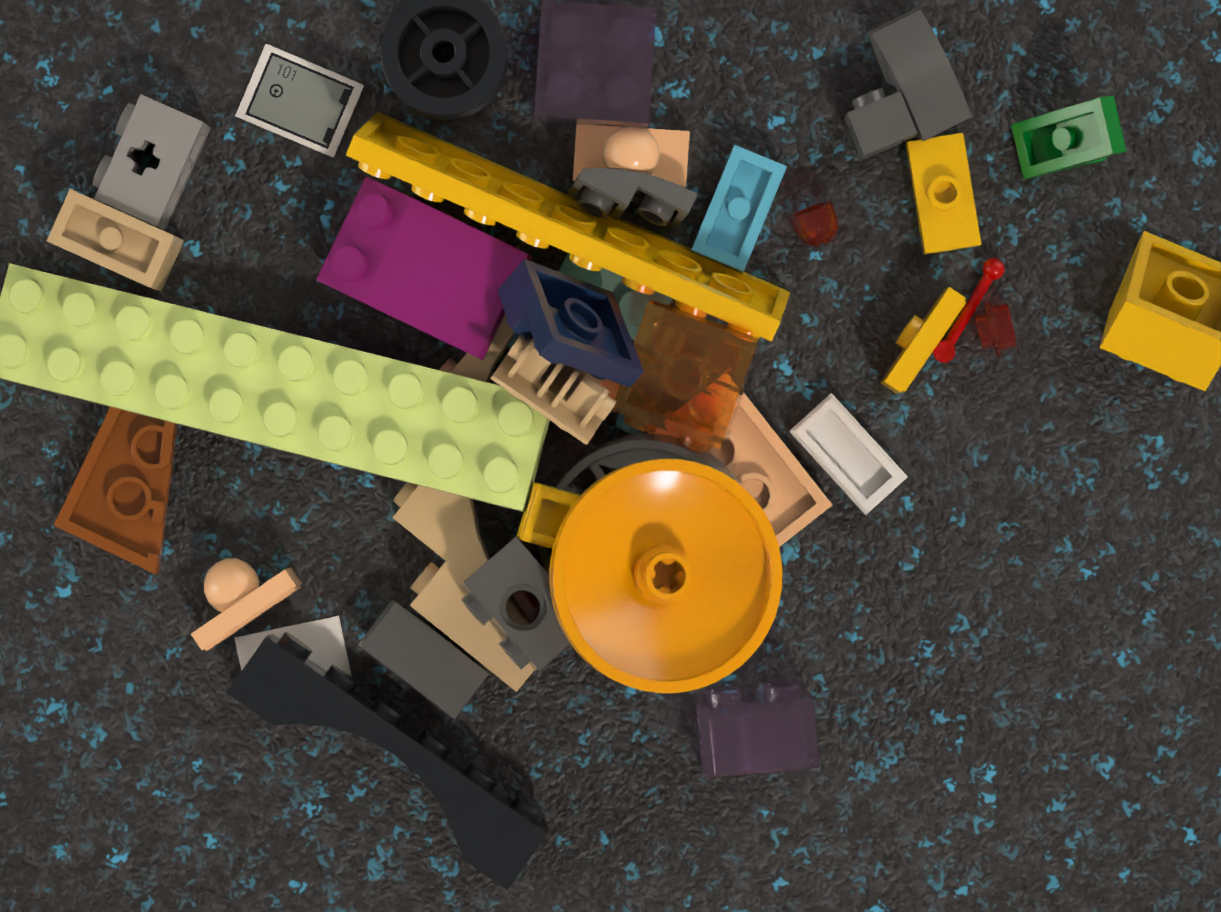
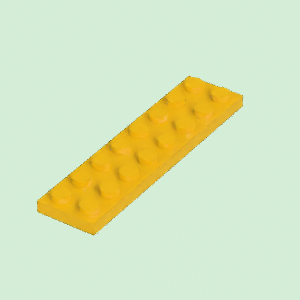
[346,112,790,342]

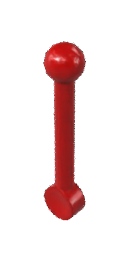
[933,258,1005,363]

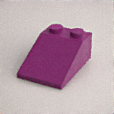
[316,177,533,360]

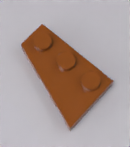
[53,407,178,575]

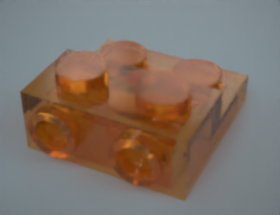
[611,300,760,452]

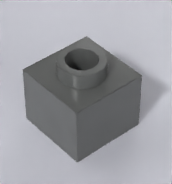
[843,88,918,161]

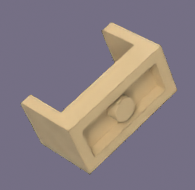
[47,189,184,292]

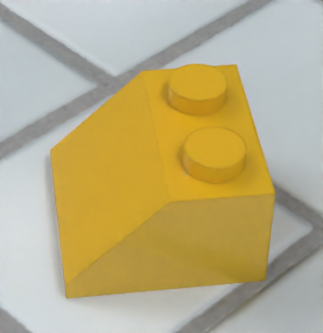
[1100,231,1221,391]

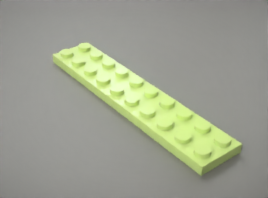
[0,263,550,512]

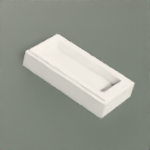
[789,393,908,515]

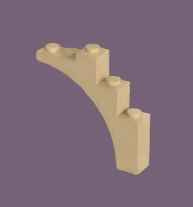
[392,314,534,692]

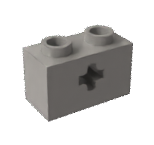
[93,94,211,230]

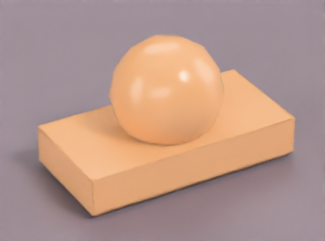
[573,124,690,188]
[191,558,302,651]

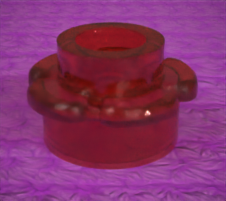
[975,302,1017,357]

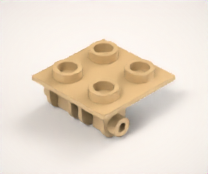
[490,335,624,445]

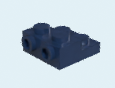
[497,259,644,387]

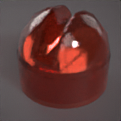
[789,201,839,247]

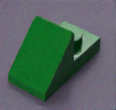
[1011,95,1127,179]

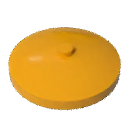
[549,459,783,693]

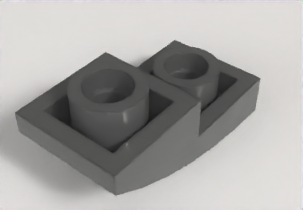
[867,8,972,141]
[567,168,698,228]
[358,600,489,719]

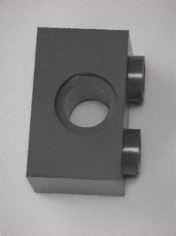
[461,537,570,671]

